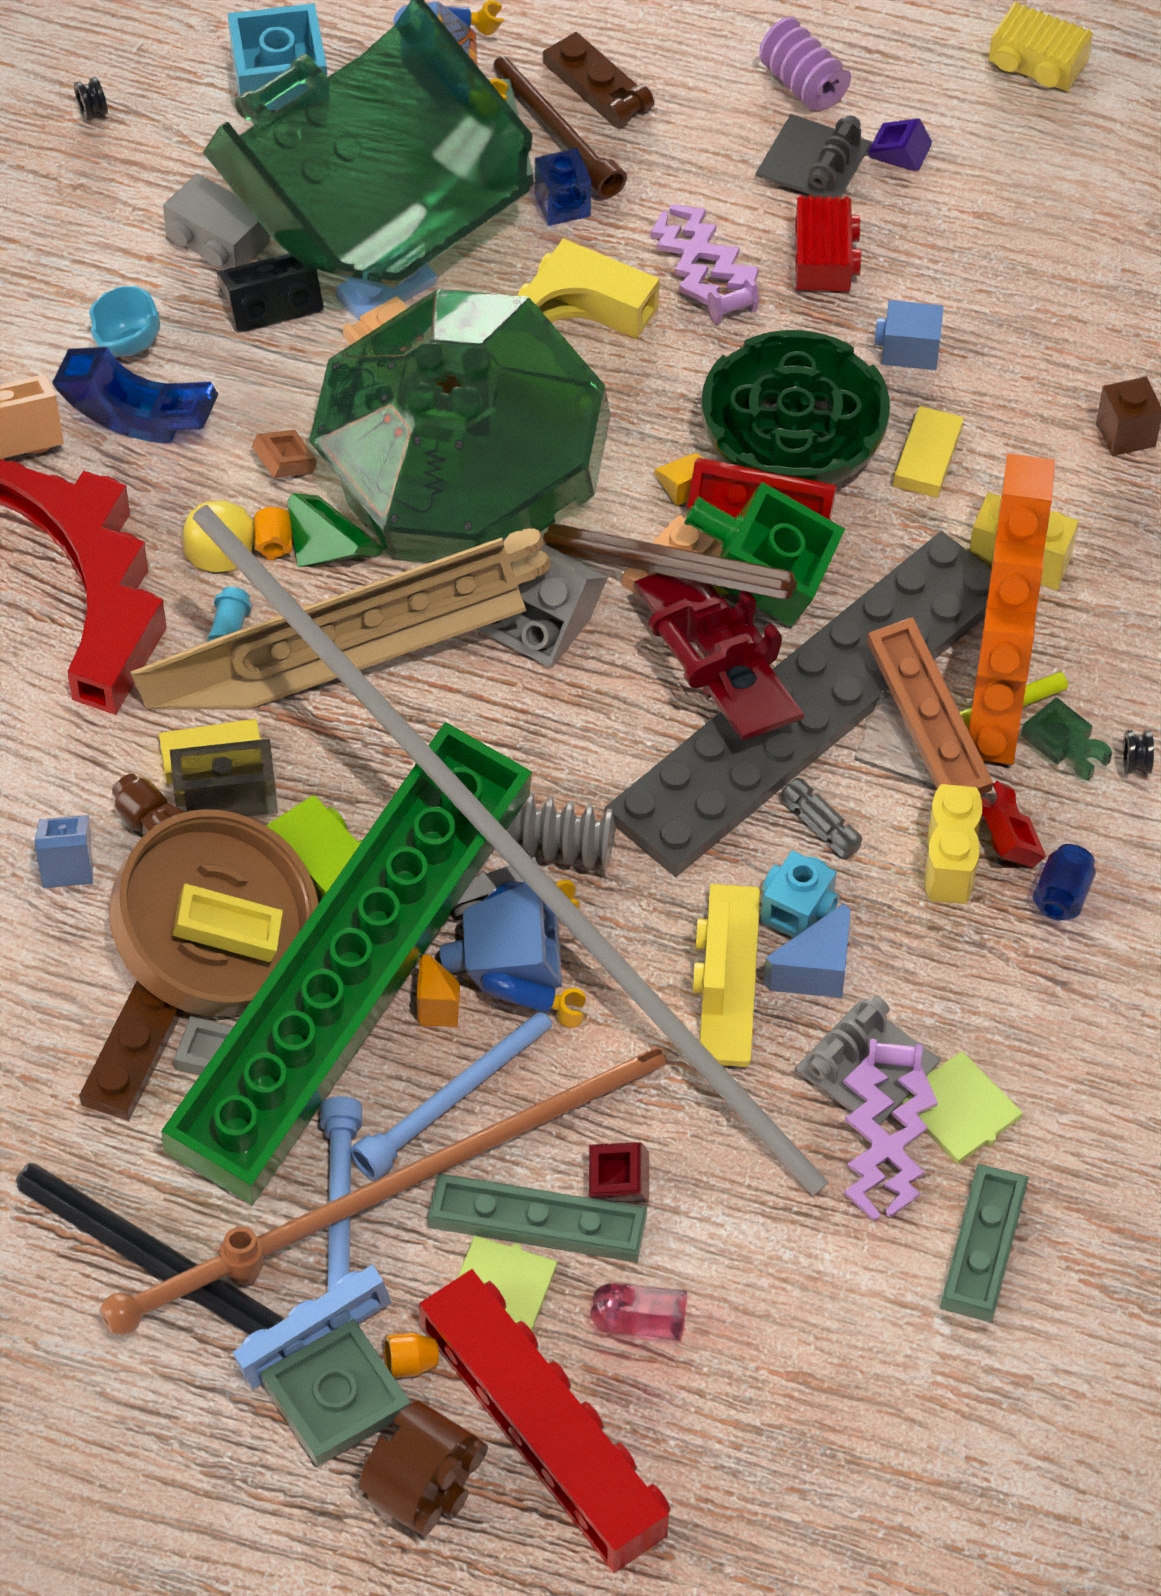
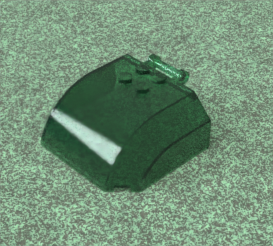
[203,0,532,288]

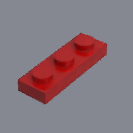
[687,458,837,520]

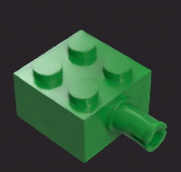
[684,482,845,627]

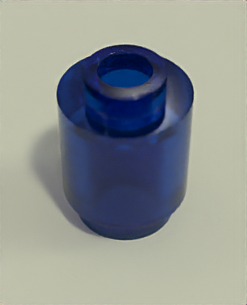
[1033,844,1096,921]

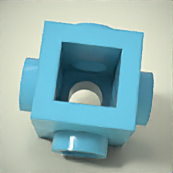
[760,850,840,938]

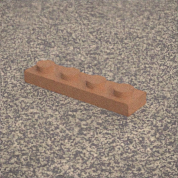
[867,617,993,795]

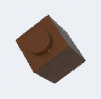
[1096,376,1161,456]

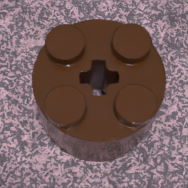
[359,1401,488,1536]

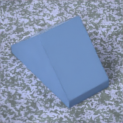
[34,815,93,888]
[763,903,851,998]

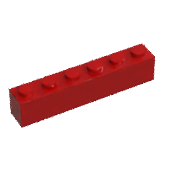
[419,1269,671,1573]

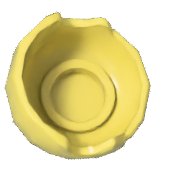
[183,500,254,573]

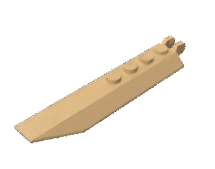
[131,527,551,709]

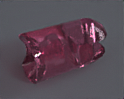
[590,1282,687,1342]

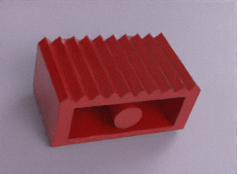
[795,195,861,291]

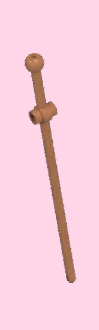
[100,1048,666,1336]

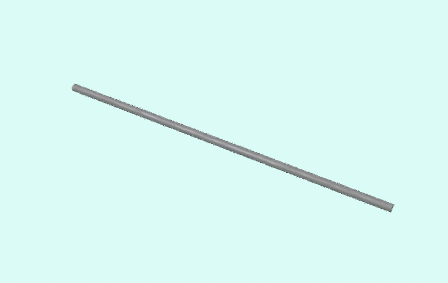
[192,505,829,1197]

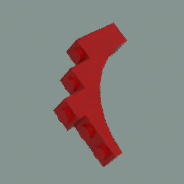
[0,459,167,715]

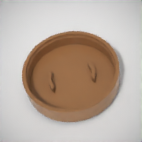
[109,809,318,1016]

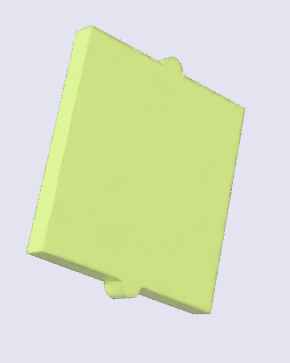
[900,1051,1023,1165]
[458,1235,558,1331]

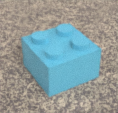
[228,3,329,114]

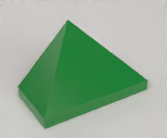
[288,493,384,567]

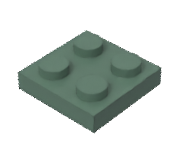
[260,1319,411,1467]

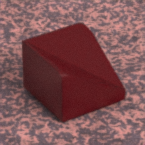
[589,1142,649,1202]

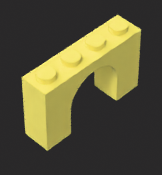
[470,238,660,432]

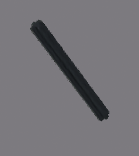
[16,1163,284,1335]

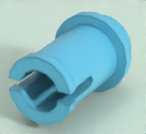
[207,587,252,642]

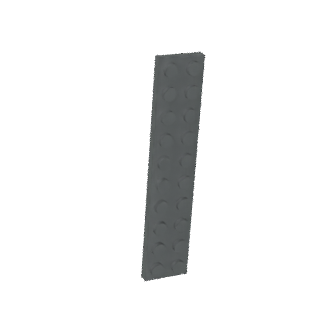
[605,531,991,878]

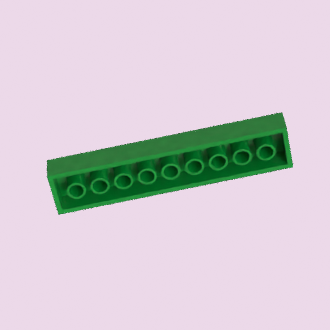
[161,722,532,1206]

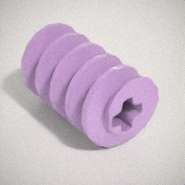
[759,17,851,111]

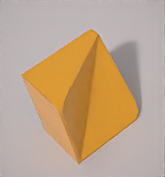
[417,955,460,1027]

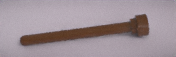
[493,56,627,199]

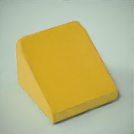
[654,452,705,506]

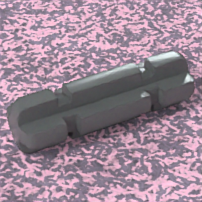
[782,778,863,859]

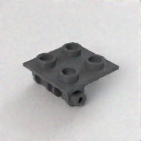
[756,114,872,198]

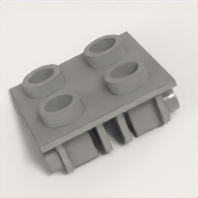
[795,996,941,1126]

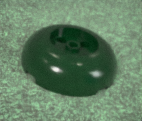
[702,330,890,485]

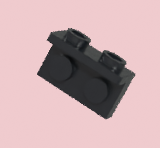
[217,250,324,332]

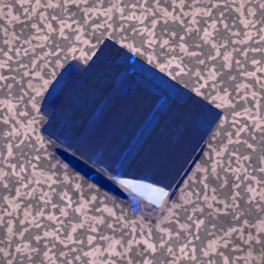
[535,148,591,226]

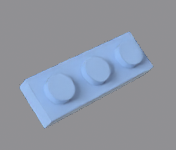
[232,1264,392,1390]

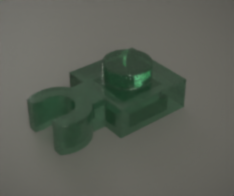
[1021,697,1112,781]

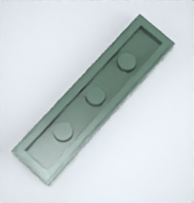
[428,1173,647,1263]

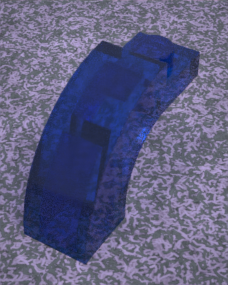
[52,347,219,443]

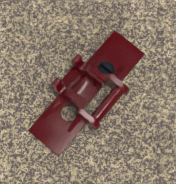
[634,573,804,741]

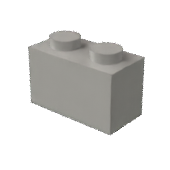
[163,173,270,269]

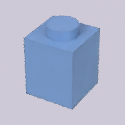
[874,300,944,370]

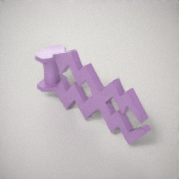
[651,204,759,325]
[843,1039,938,1221]

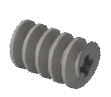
[508,793,616,872]

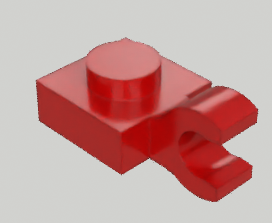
[981,781,1046,868]

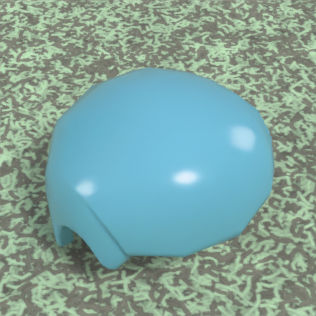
[89,286,160,357]

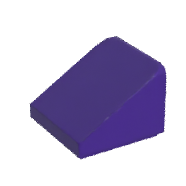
[867,118,932,171]

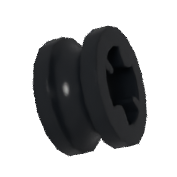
[73,76,108,121]
[1123,730,1154,774]

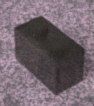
[170,739,278,817]

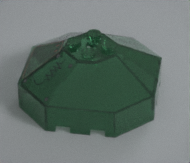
[309,289,611,563]

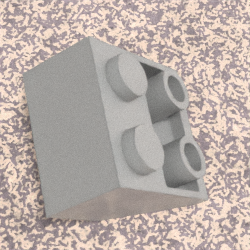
[477,538,608,667]

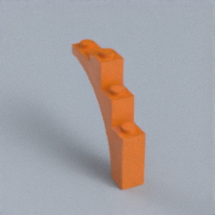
[968,453,1055,765]

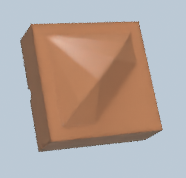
[252,430,318,478]

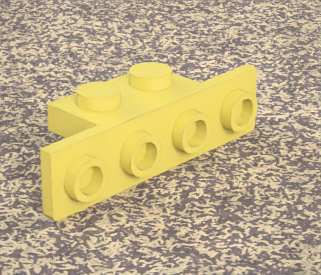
[693,884,760,1067]

